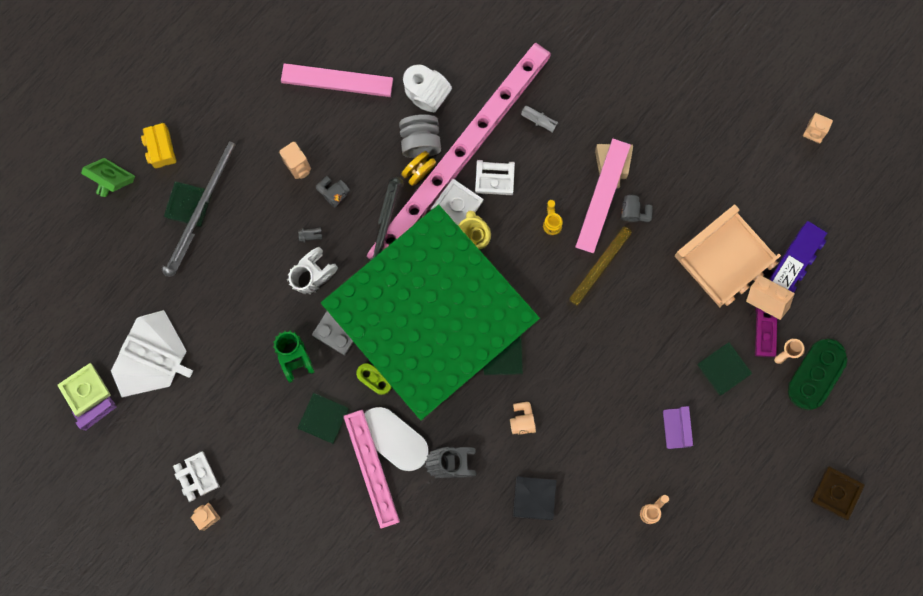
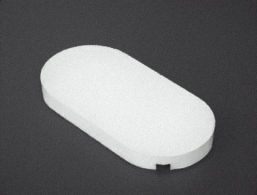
[365,407,428,471]

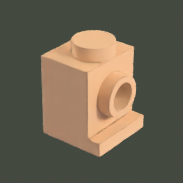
[803,113,833,143]
[191,503,221,531]

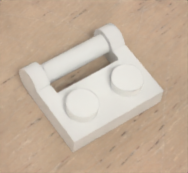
[475,160,515,195]

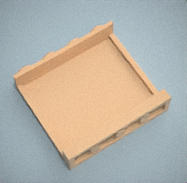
[675,204,781,307]

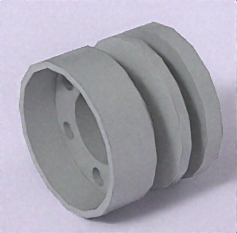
[399,115,441,158]

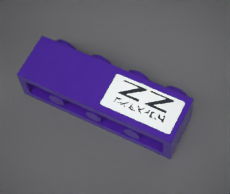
[769,221,827,293]

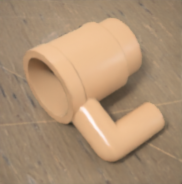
[774,339,805,364]
[510,402,536,435]
[640,495,669,524]

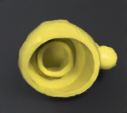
[458,210,491,250]

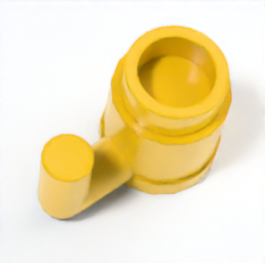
[543,200,563,235]

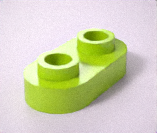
[357,364,392,395]

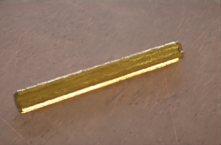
[570,227,631,305]

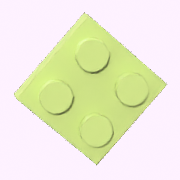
[58,363,111,417]

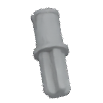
[521,106,558,133]

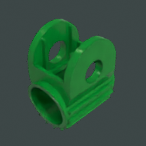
[273,330,315,383]

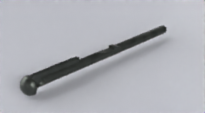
[370,177,403,261]

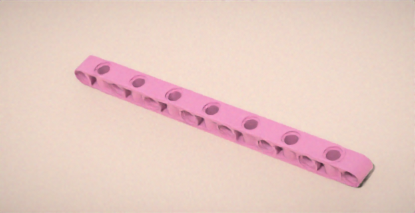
[367,43,551,259]

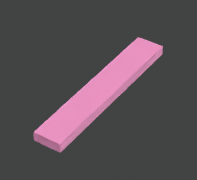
[281,64,393,97]
[575,139,631,253]
[344,410,400,529]

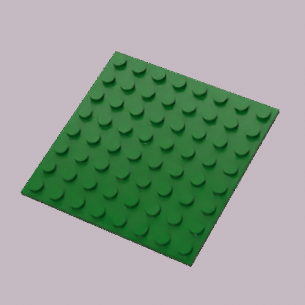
[321,204,540,421]

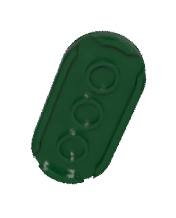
[788,339,848,410]

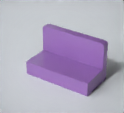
[72,396,117,431]
[663,406,693,449]

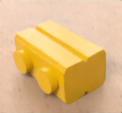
[141,123,176,168]

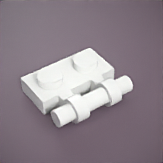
[173,451,220,502]

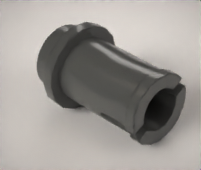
[298,227,322,243]

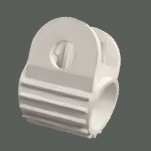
[403,65,452,113]
[287,247,338,295]

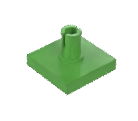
[81,158,135,197]

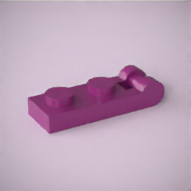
[755,307,777,358]

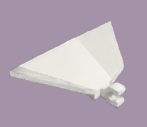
[111,310,193,397]

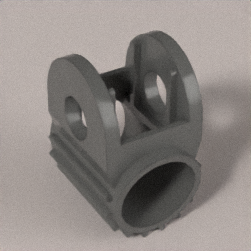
[425,447,477,478]

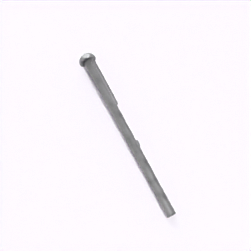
[162,142,236,277]

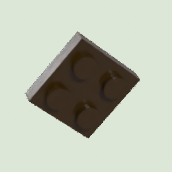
[810,466,865,521]

